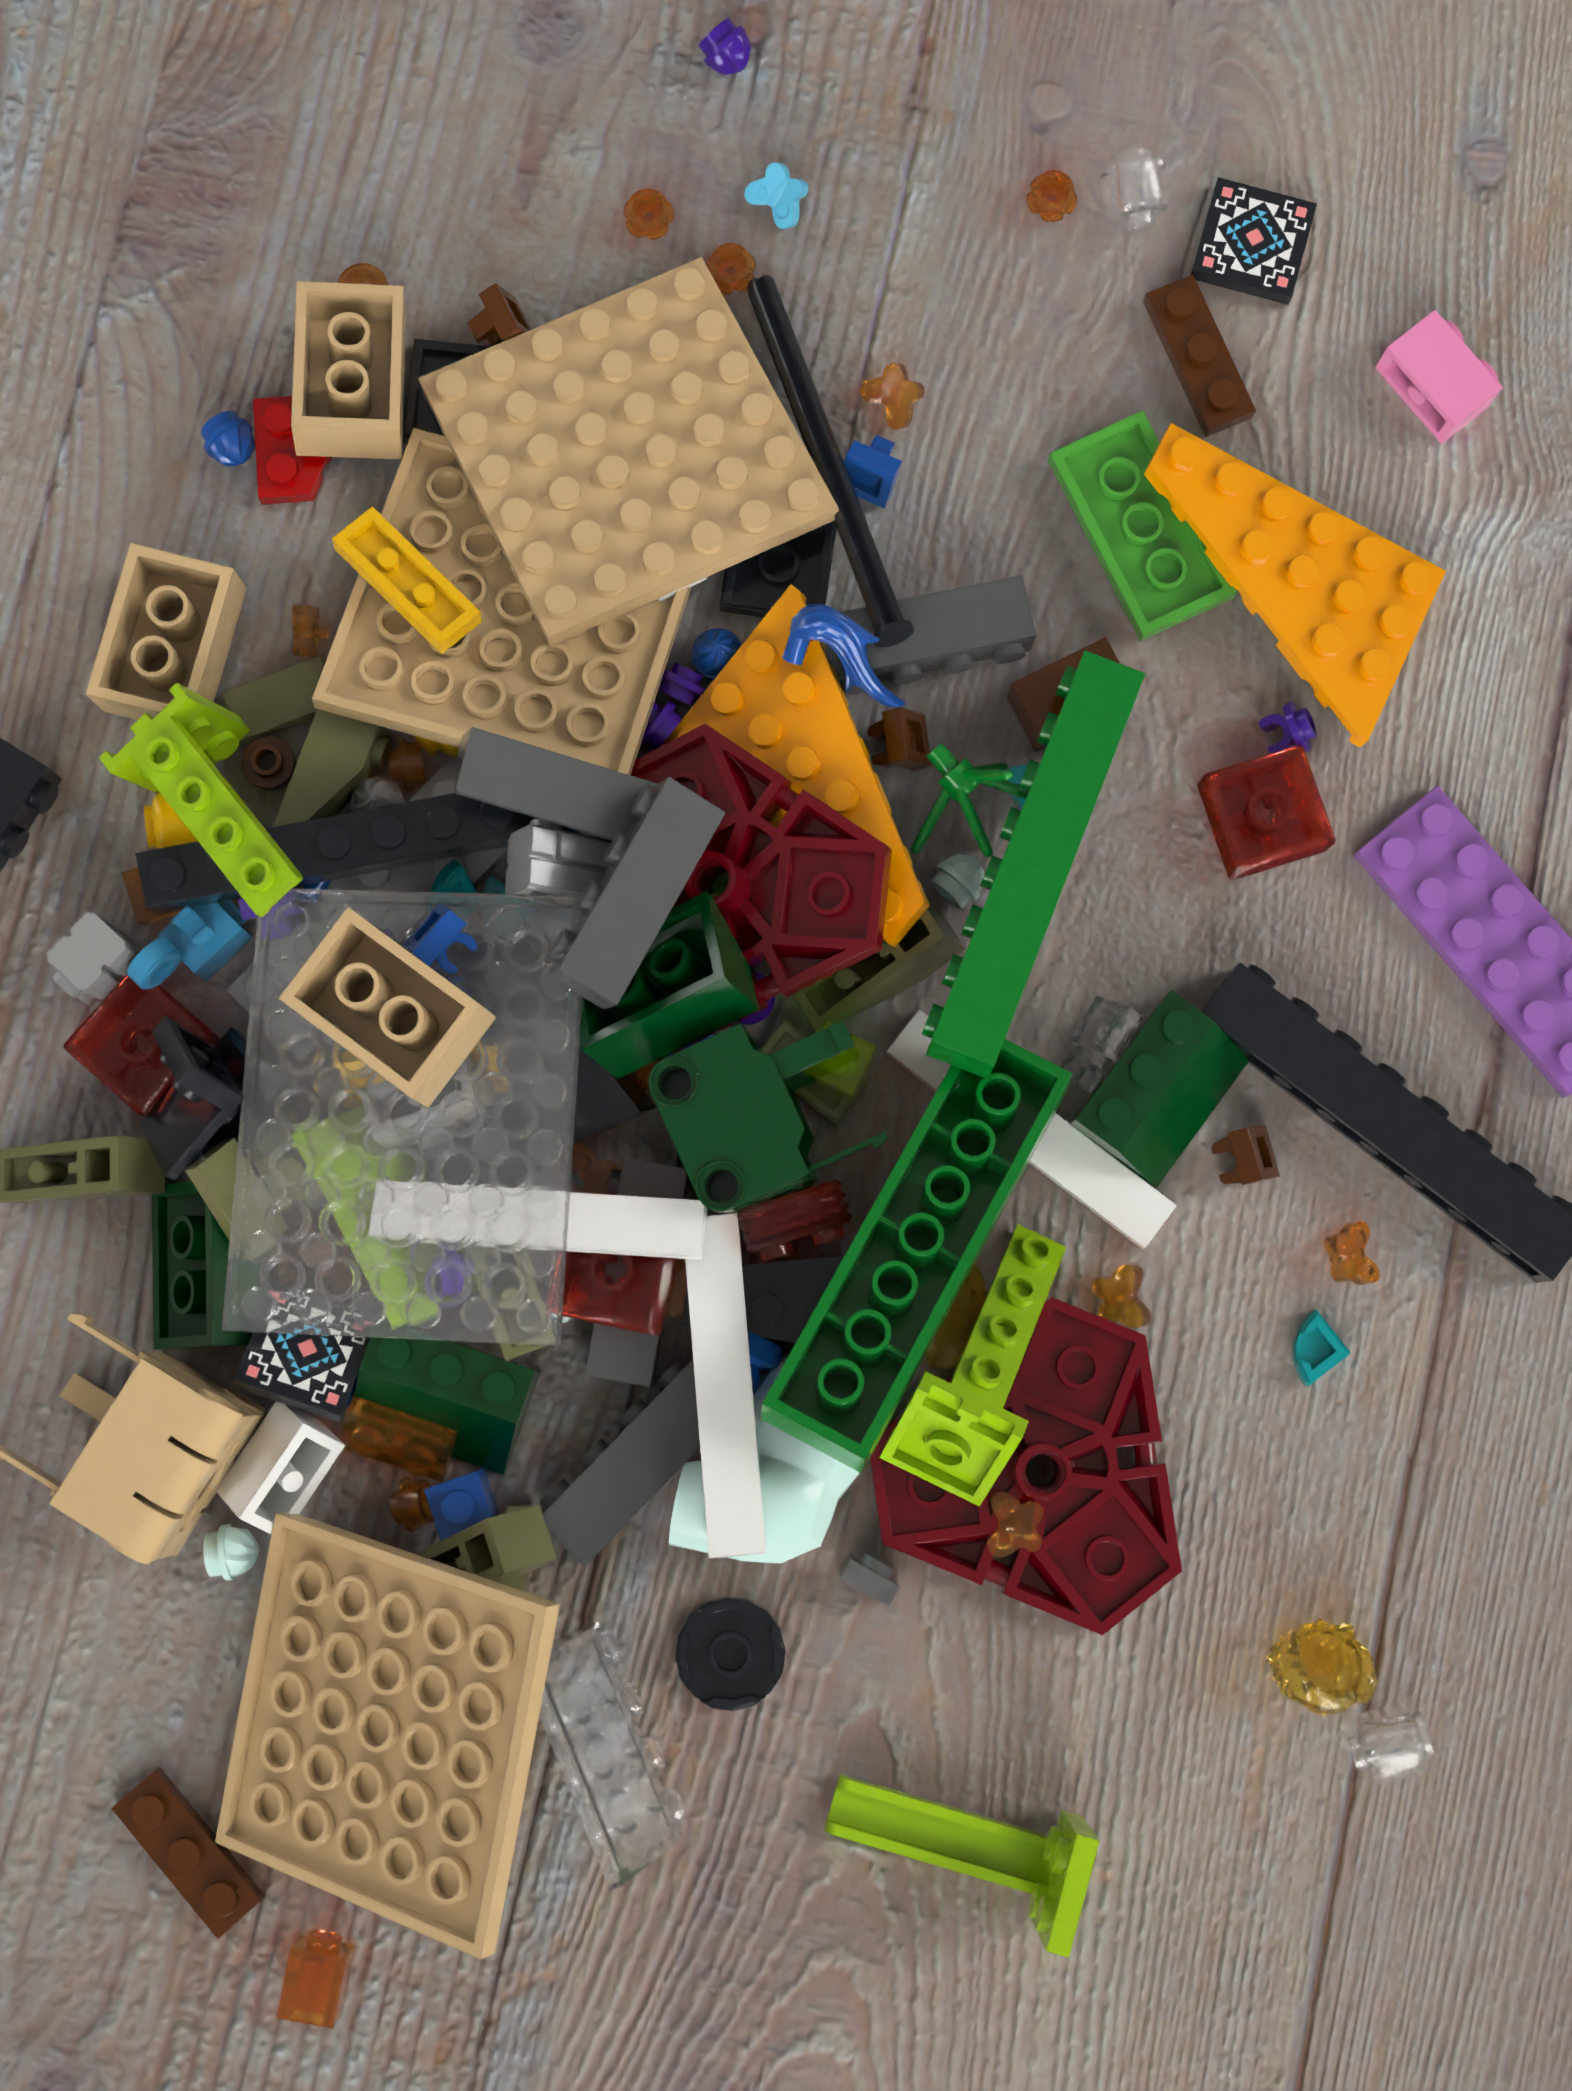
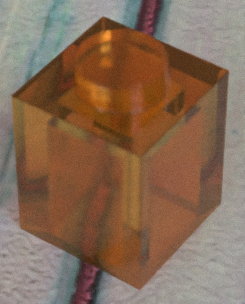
[277,1930,356,2029]

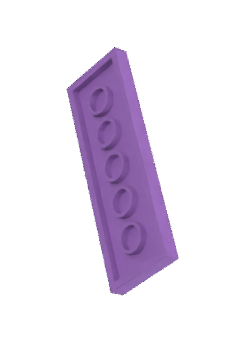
[1353,785,1572,1098]

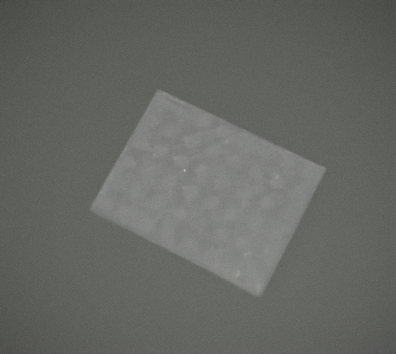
[222,889,583,1347]

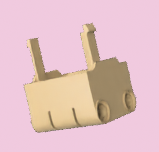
[0,1313,267,1565]

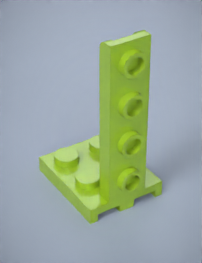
[98,683,303,917]
[879,1224,1066,1507]
[824,1773,1100,1958]

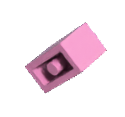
[1375,310,1503,444]

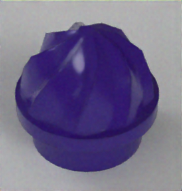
[698,17,751,75]

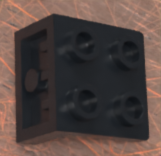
[140,1015,244,1180]

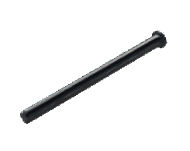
[747,275,914,647]

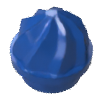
[201,411,255,467]
[692,628,742,680]

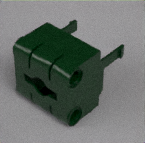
[648,1021,888,1216]

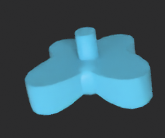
[744,162,809,229]

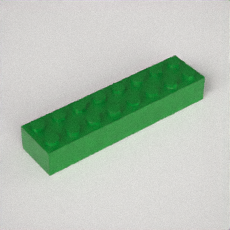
[761,1039,1073,1474]

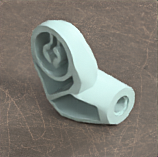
[669,1352,860,1564]

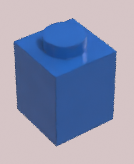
[424,1468,500,1541]

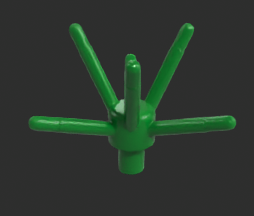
[911,742,1028,857]

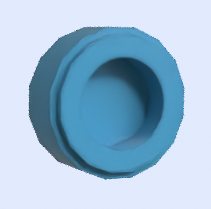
[127,937,182,990]

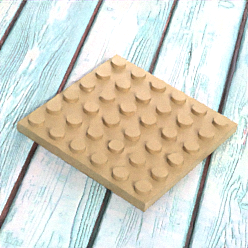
[418,257,839,646]
[312,428,691,775]
[215,1512,560,1959]

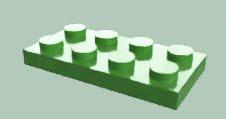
[1048,410,1237,642]

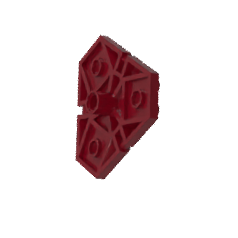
[611,723,892,1053]
[870,1297,1182,1635]

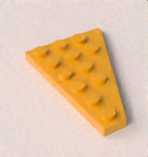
[1144,423,1446,747]
[661,584,930,947]

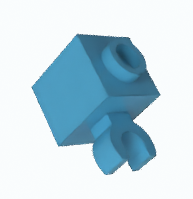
[158,900,253,982]

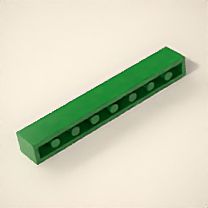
[921,650,1146,1079]

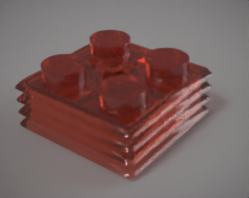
[1197,745,1336,880]
[63,975,220,1116]
[736,1180,853,1263]
[548,1251,678,1336]

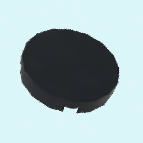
[675,1596,786,1711]

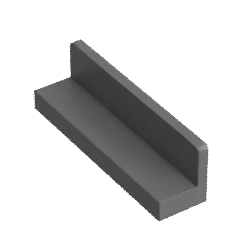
[454,727,657,841]

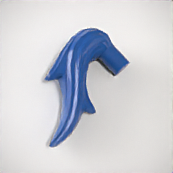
[782,604,905,708]

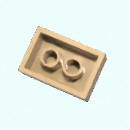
[291,281,406,460]
[85,543,247,720]
[278,907,496,1108]

